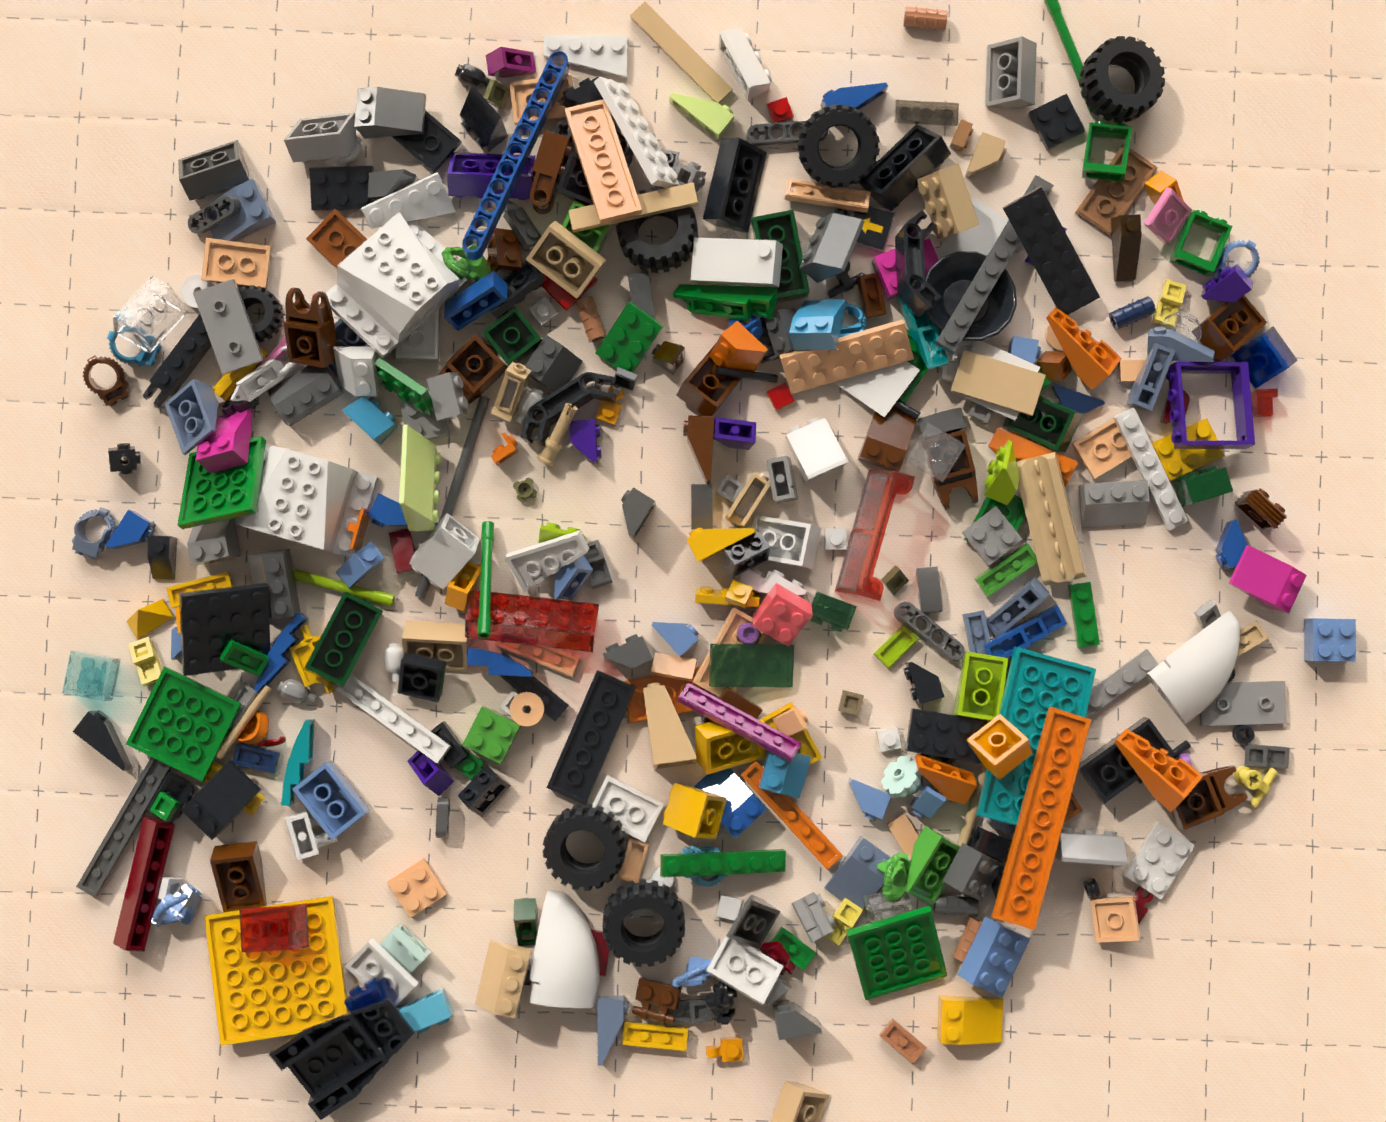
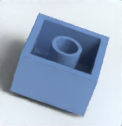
[1304,618,1356,662]

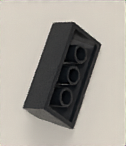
[859,124,951,211]
[702,137,767,233]

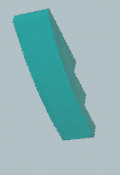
[897,296,949,369]
[281,719,314,806]

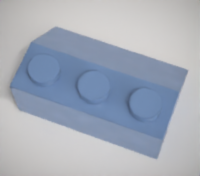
[292,760,371,840]

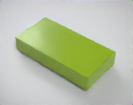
[873,625,919,669]

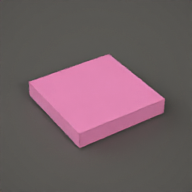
[1143,187,1192,246]

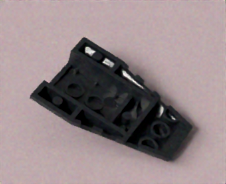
[269,998,415,1120]

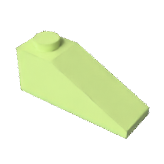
[669,93,734,141]

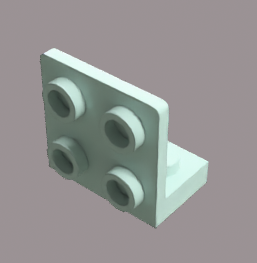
[379,922,431,974]

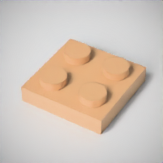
[387,858,447,918]
[1090,896,1140,943]

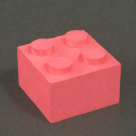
[753,583,812,647]

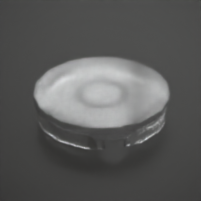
[1160,312,1202,343]

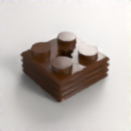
[1235,488,1287,530]

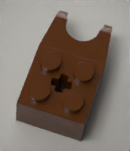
[530,130,572,215]
[283,287,337,368]
[437,334,508,405]
[921,430,978,511]
[1171,765,1248,830]

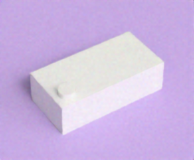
[691,237,783,287]

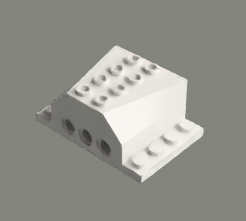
[326,212,468,358]
[234,445,378,557]

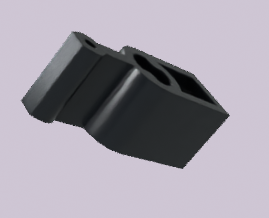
[969,826,1012,862]

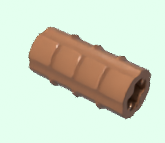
[903,6,948,30]
[576,296,606,342]
[953,917,982,962]

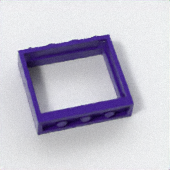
[1166,361,1255,449]

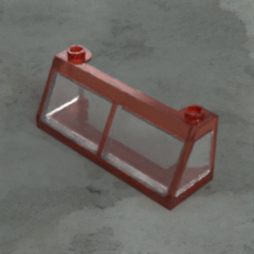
[834,469,915,603]

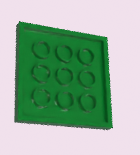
[177,436,266,530]
[126,667,243,782]
[846,905,947,1000]

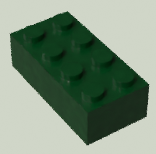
[751,210,810,303]
[304,591,383,689]

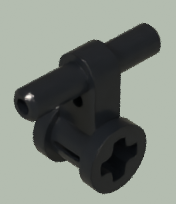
[827,261,865,298]

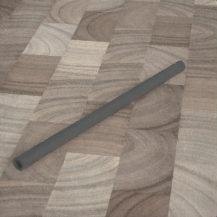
[415,395,490,599]

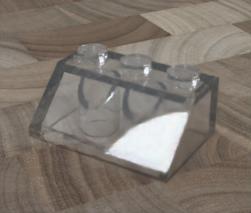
[113,276,188,353]

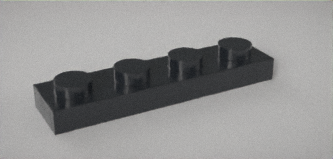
[499,651,569,722]

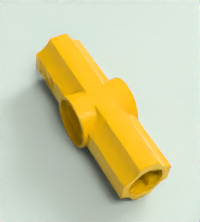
[213,346,268,402]

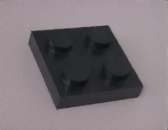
[1028,93,1085,151]

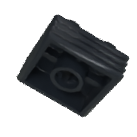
[397,652,446,703]

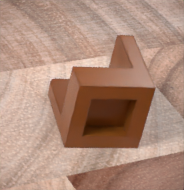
[1036,351,1072,381]

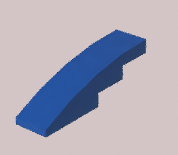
[983,604,1067,658]
[254,612,308,692]

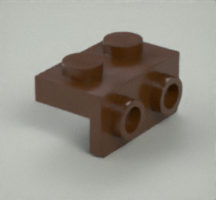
[486,228,522,273]

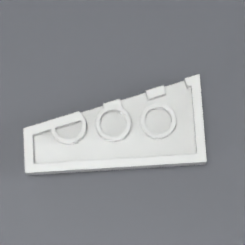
[544,35,628,79]
[361,172,456,229]
[505,531,589,593]

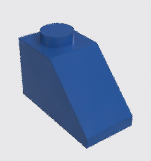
[106,510,156,549]
[1215,519,1247,569]

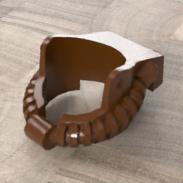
[82,355,130,406]

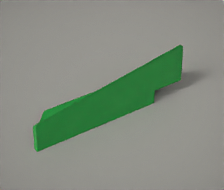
[673,284,778,321]

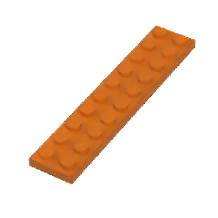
[992,707,1091,930]

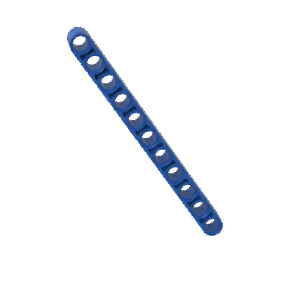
[462,51,569,261]

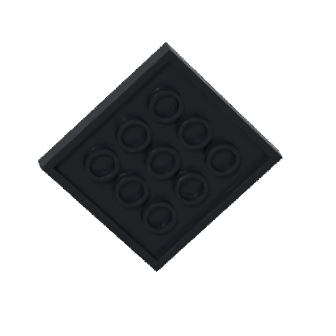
[179,583,270,676]

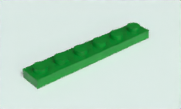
[660,849,786,878]

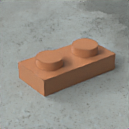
[879,1018,927,1064]

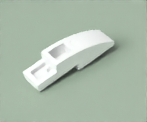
[723,558,807,596]

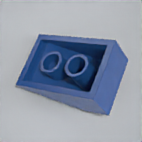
[694,768,767,838]

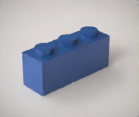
[444,271,507,331]

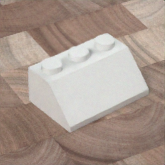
[718,28,772,101]

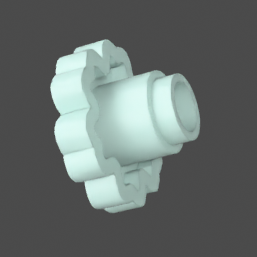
[881,756,922,798]

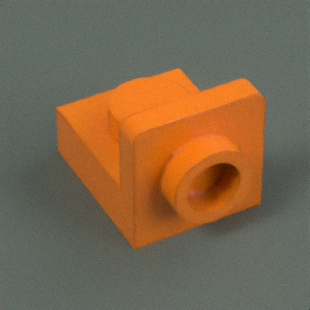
[491,432,519,466]

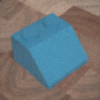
[343,396,398,445]
[759,751,811,798]

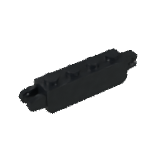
[143,314,212,408]

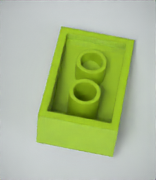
[953,651,1008,721]

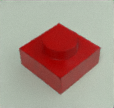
[767,97,794,123]

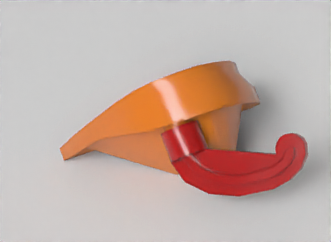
[227,710,286,747]

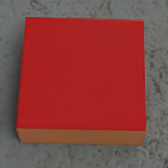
[766,383,794,411]

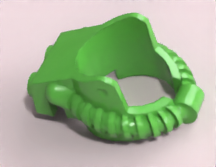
[441,245,491,284]
[877,852,911,903]

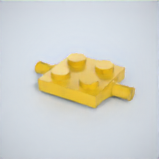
[289,624,335,694]

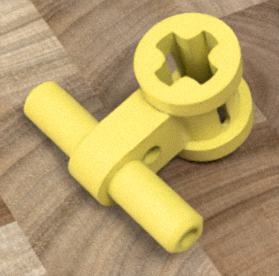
[1234,766,1277,808]

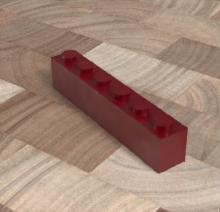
[113,817,175,952]

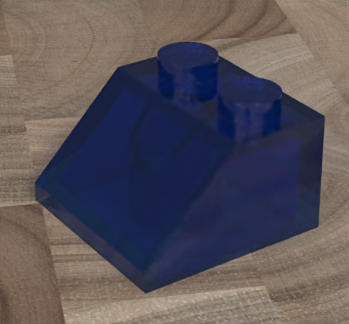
[1231,326,1298,389]

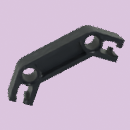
[895,210,941,318]
[521,372,620,447]

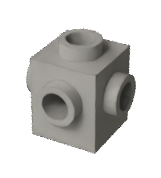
[675,161,706,192]

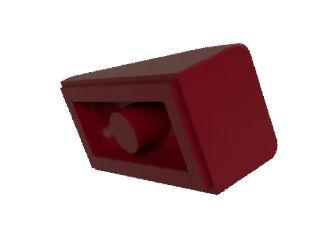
[389,528,415,574]

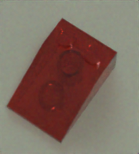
[239,903,309,953]

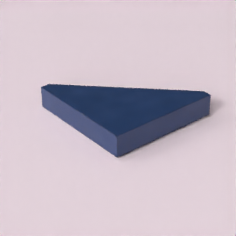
[1052,384,1105,414]

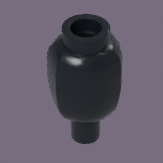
[455,64,491,88]

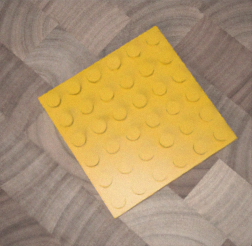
[204,895,349,1046]

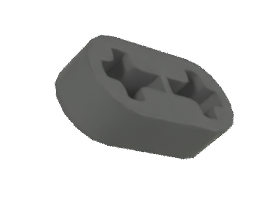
[436,797,450,838]

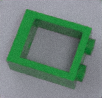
[1082,121,1133,182]
[1169,210,1233,277]

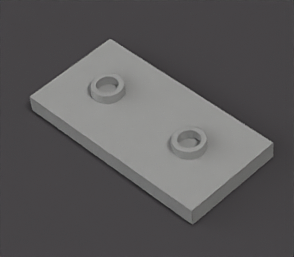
[193,279,264,375]
[1199,681,1287,726]

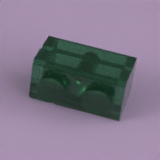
[810,591,857,633]

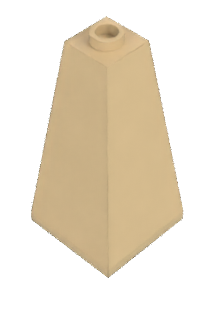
[643,683,696,769]

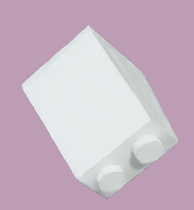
[785,417,848,483]
[409,513,480,589]

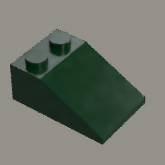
[1003,395,1083,453]

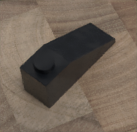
[72,710,132,771]

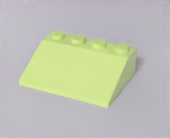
[399,425,441,531]

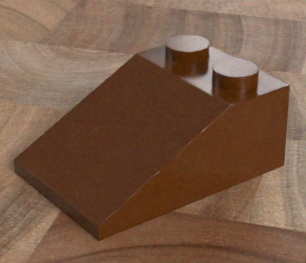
[1192,295,1267,362]
[676,343,742,416]
[858,407,916,473]
[683,415,714,484]
[210,841,267,912]

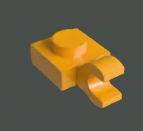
[706,1037,744,1062]

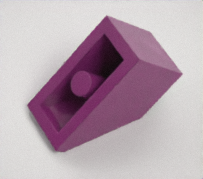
[485,47,536,78]

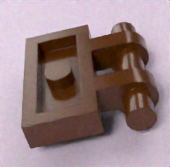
[632,977,682,1025]

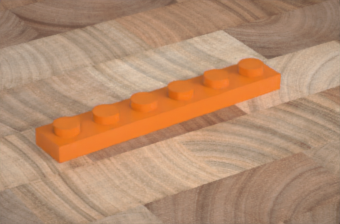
[740,760,843,870]

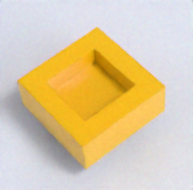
[725,580,753,608]

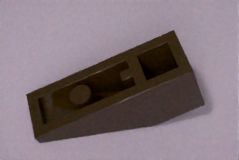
[1111,214,1142,282]
[651,341,685,375]

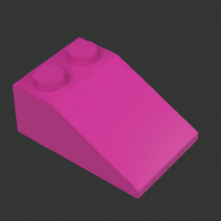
[872,238,939,301]
[196,408,253,473]
[1229,545,1307,613]

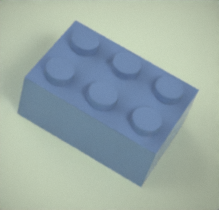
[957,916,1030,997]

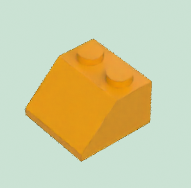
[967,714,1032,780]

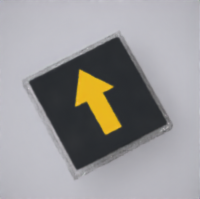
[851,205,896,253]

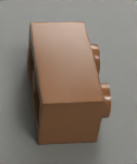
[950,119,974,152]

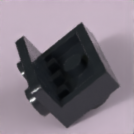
[147,771,194,824]

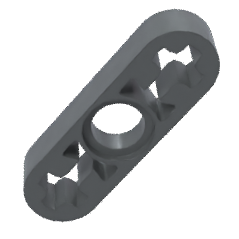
[188,196,240,234]

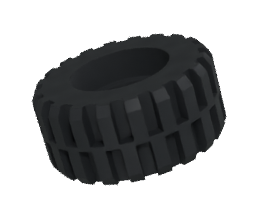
[1079,36,1165,123]
[797,104,880,188]
[616,187,698,273]
[542,803,628,891]
[602,879,685,967]

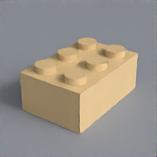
[917,164,979,239]
[526,221,606,298]

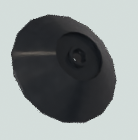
[926,251,1017,341]

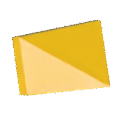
[126,599,174,639]

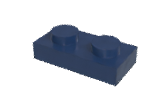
[233,743,280,773]

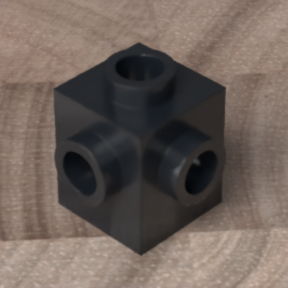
[108,443,141,474]

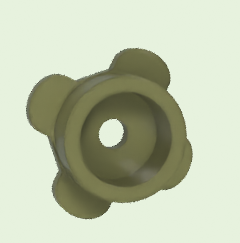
[513,478,537,502]

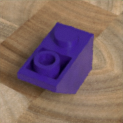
[1201,264,1253,302]
[570,419,602,464]

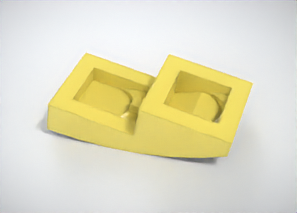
[1152,279,1187,329]
[129,637,162,687]
[824,898,863,946]

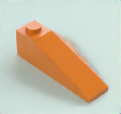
[1046,307,1122,390]
[988,427,1078,487]
[1114,729,1203,812]

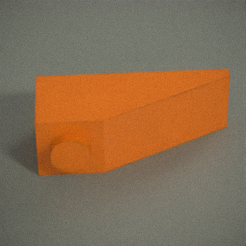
[915,754,977,805]

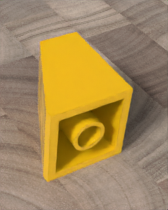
[663,783,727,840]

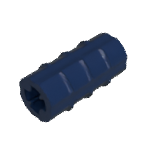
[1109,296,1156,330]

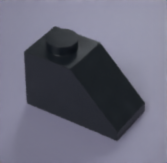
[147,535,177,580]

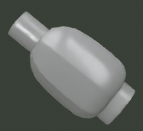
[276,679,317,703]

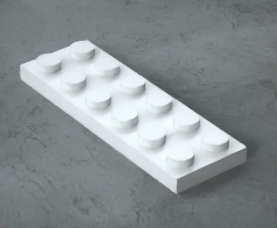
[594,77,680,188]

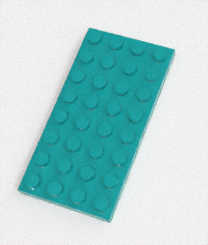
[976,647,1096,825]

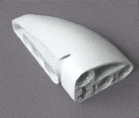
[1146,610,1240,724]
[529,890,600,1008]

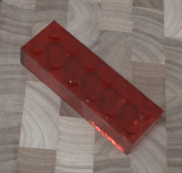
[465,590,599,652]

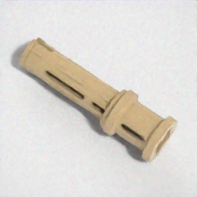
[537,403,578,466]

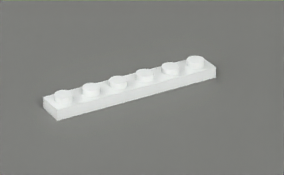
[1113,408,1188,530]
[336,674,451,764]

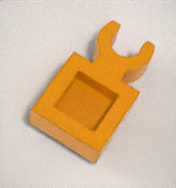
[595,386,624,426]

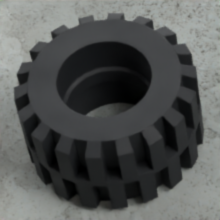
[240,285,284,342]

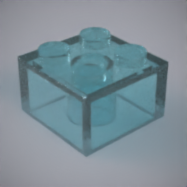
[62,651,121,701]

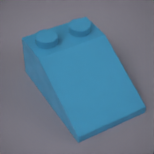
[789,299,847,350]

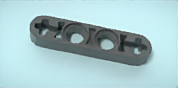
[747,121,828,146]
[894,601,965,662]

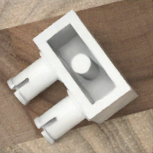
[284,811,338,860]

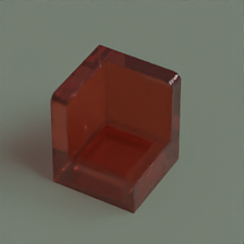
[1251,389,1278,417]

